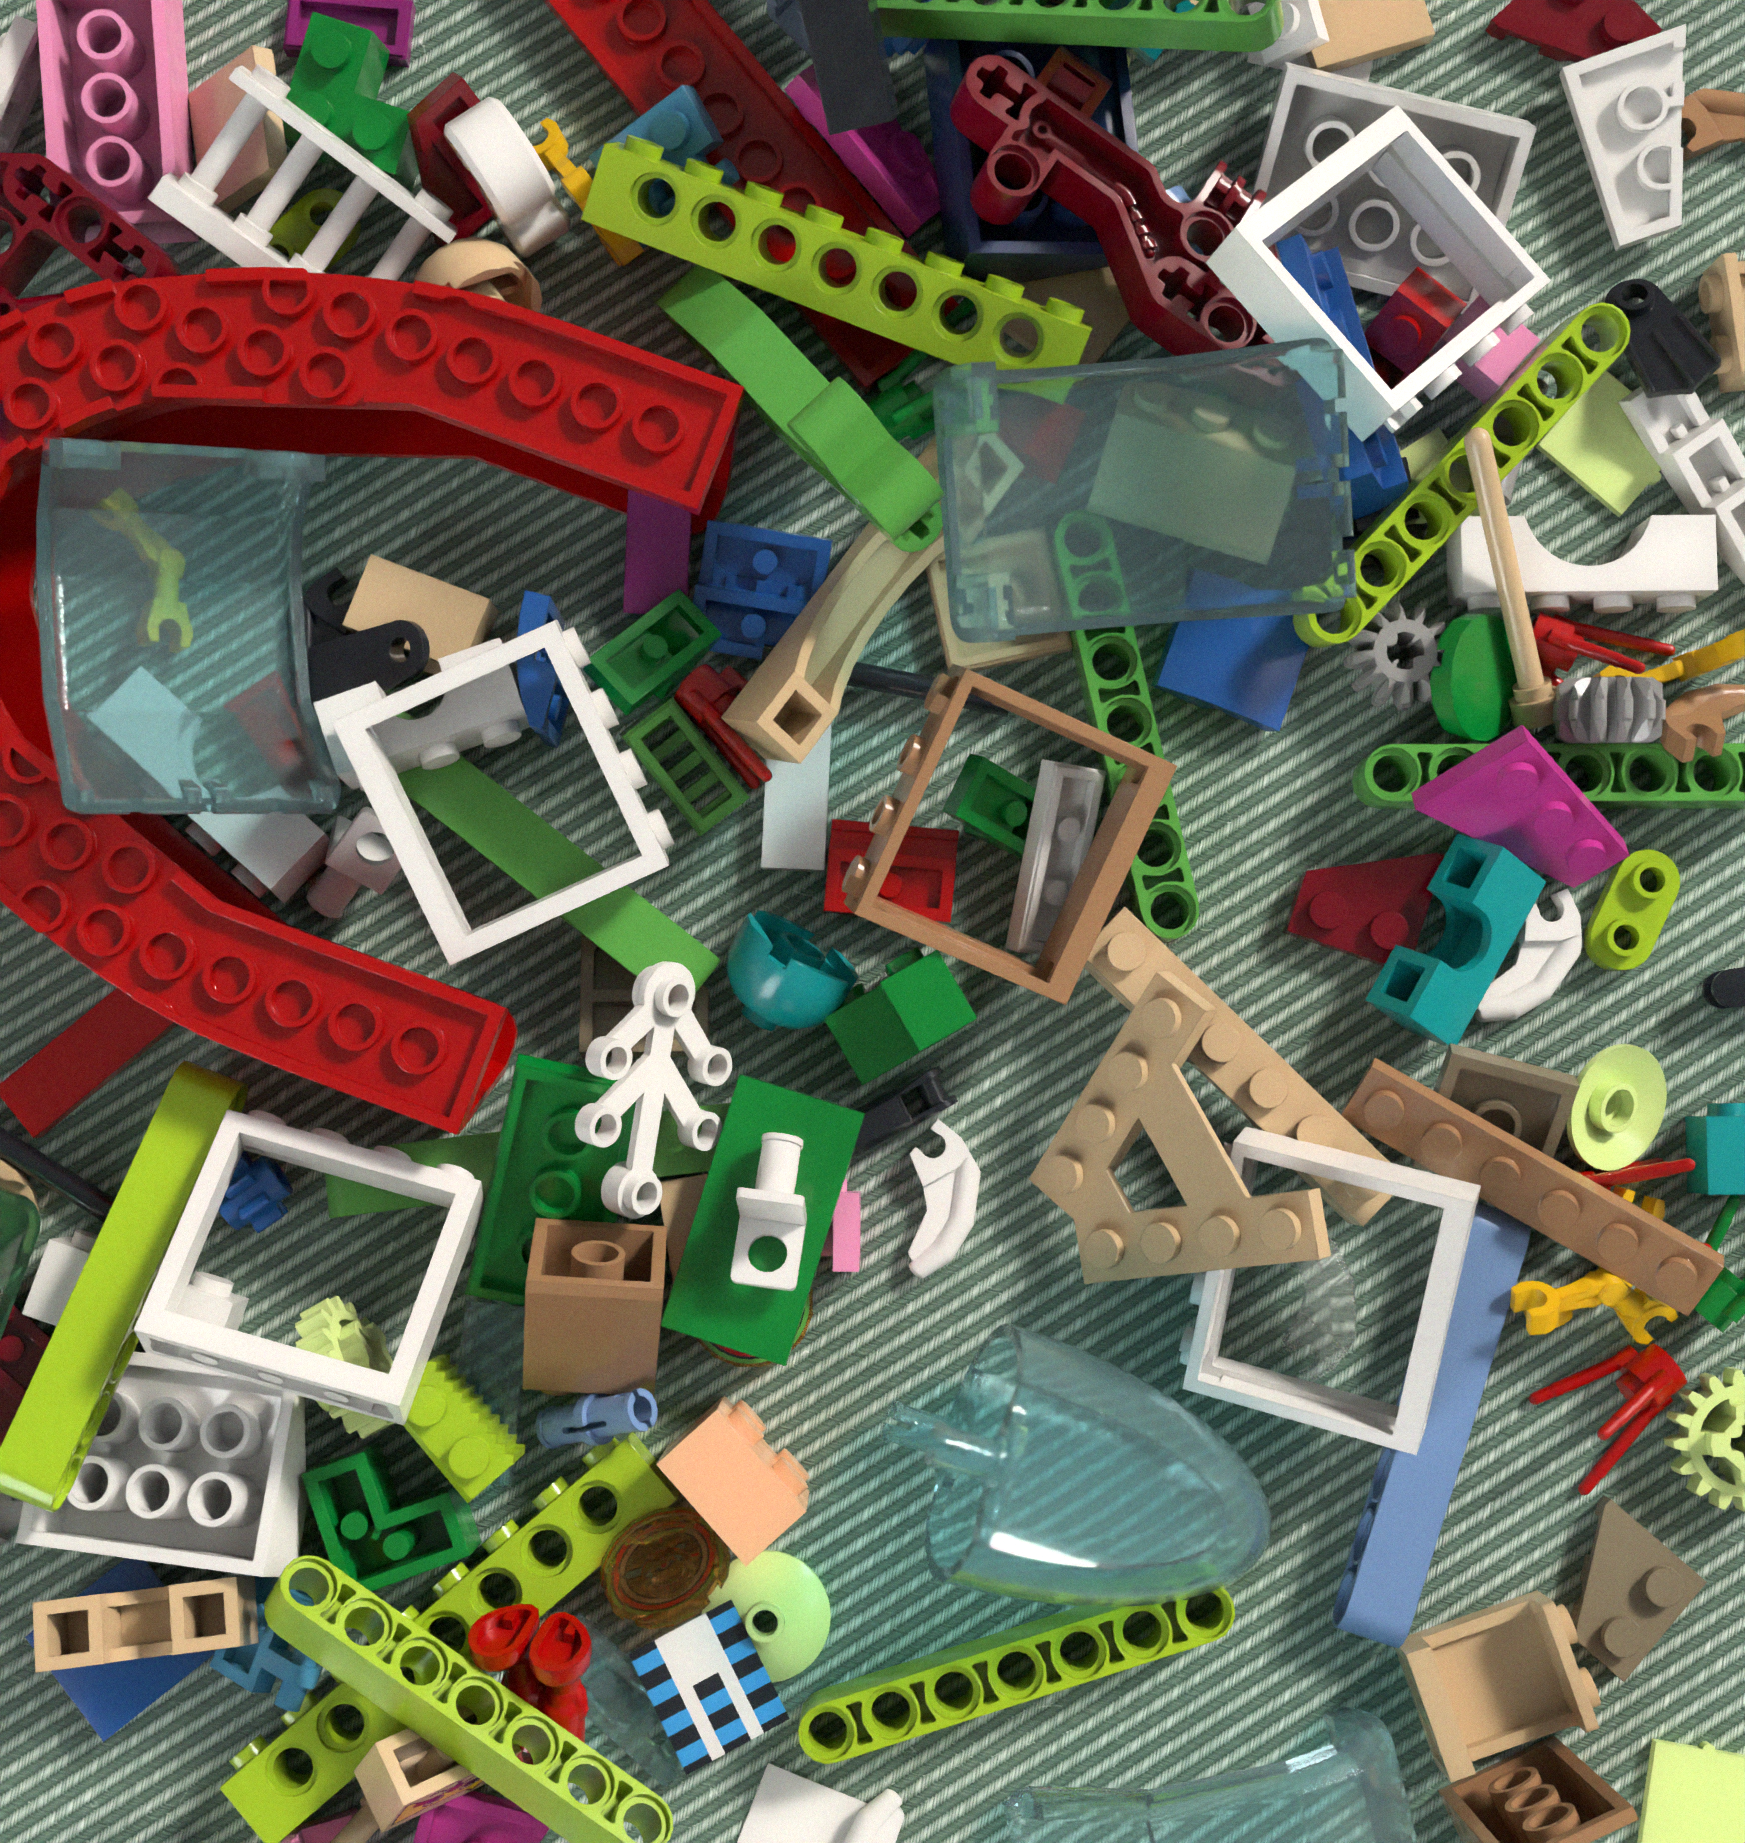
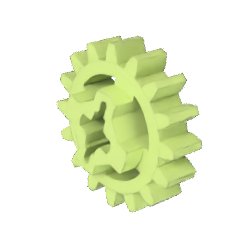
[295,1296,394,1439]
[1664,1367,1745,1512]

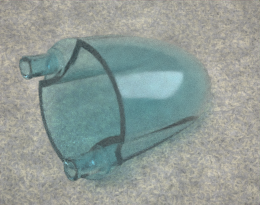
[882,1323,1272,1607]

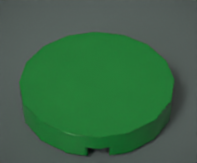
[1430,614,1517,742]

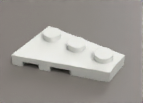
[1559,24,1686,251]

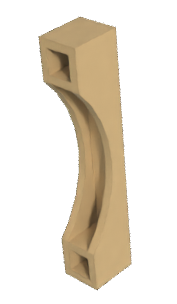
[721,423,1022,764]
[1084,907,1393,1227]

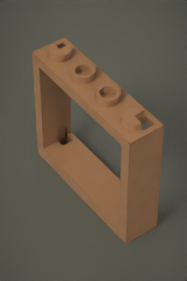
[842,663,1177,1005]

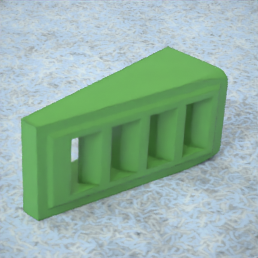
[619,696,750,836]

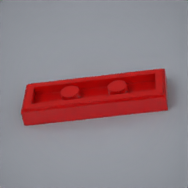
[0,988,179,1138]

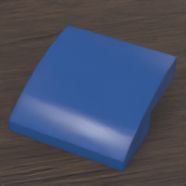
[693,520,833,660]
[1151,568,1320,732]
[517,590,570,748]
[25,1558,215,1742]

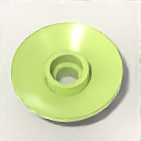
[1566,1044,1667,1171]
[702,1550,831,1682]

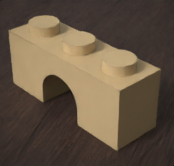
[32,1576,259,1673]

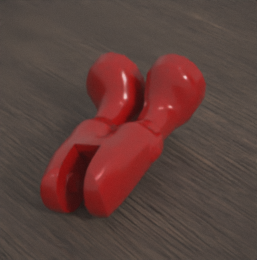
[468,1604,592,1765]

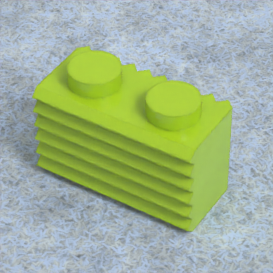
[403,1354,525,1503]

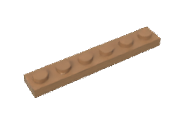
[1341,1058,1724,1316]

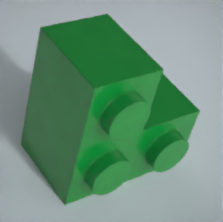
[282,12,418,191]
[824,946,977,1086]
[301,1441,482,1591]

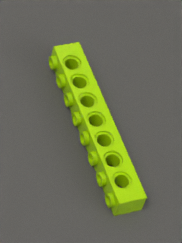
[581,135,1094,405]
[220,1432,680,1843]

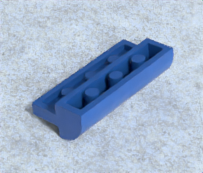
[1276,233,1409,523]

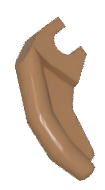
[1681,88,1745,161]
[1659,683,1745,763]

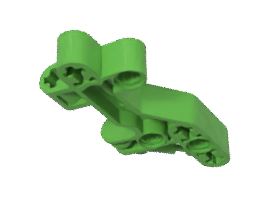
[655,264,945,552]

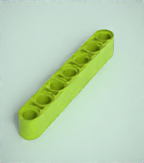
[1293,302,1631,648]
[0,1061,248,1513]
[264,1555,674,1843]
[798,1570,1235,1764]

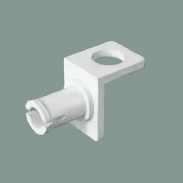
[306,807,402,918]
[731,1132,807,1291]

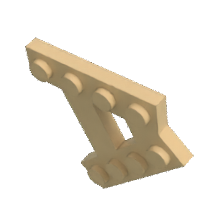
[1029,971,1331,1284]

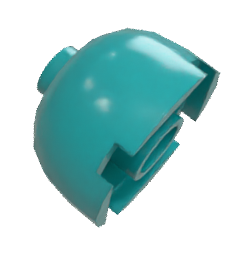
[726,910,859,1031]

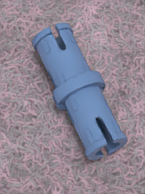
[535,1388,658,1449]

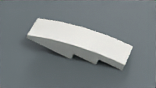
[1618,386,1745,585]

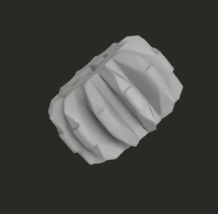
[1343,602,1446,711]
[1553,676,1666,744]

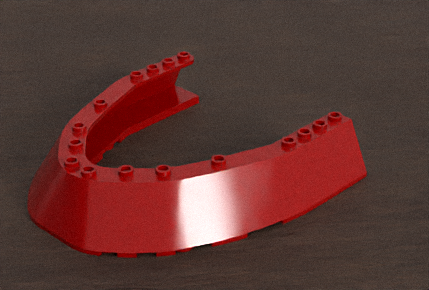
[0,267,745,1135]

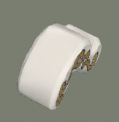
[444,97,570,258]

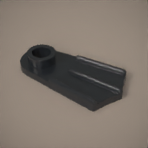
[1605,279,1721,399]
[307,620,430,702]

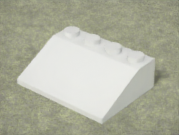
[1251,62,1537,314]
[15,1352,307,1577]

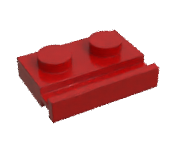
[823,819,959,924]

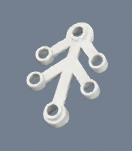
[575,961,732,1219]

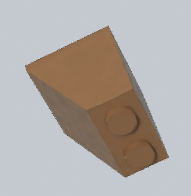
[523,1218,667,1397]

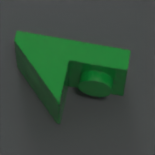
[583,589,722,716]
[942,754,1036,859]

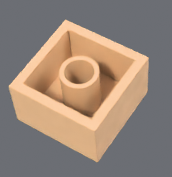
[656,1395,810,1566]

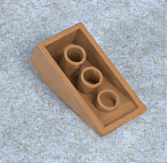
[1438,1736,1639,1843]

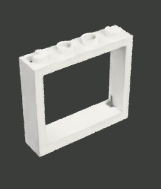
[1206,105,1551,442]
[331,619,675,965]
[134,1109,484,1425]
[1179,1127,1481,1455]

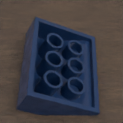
[923,39,1139,283]

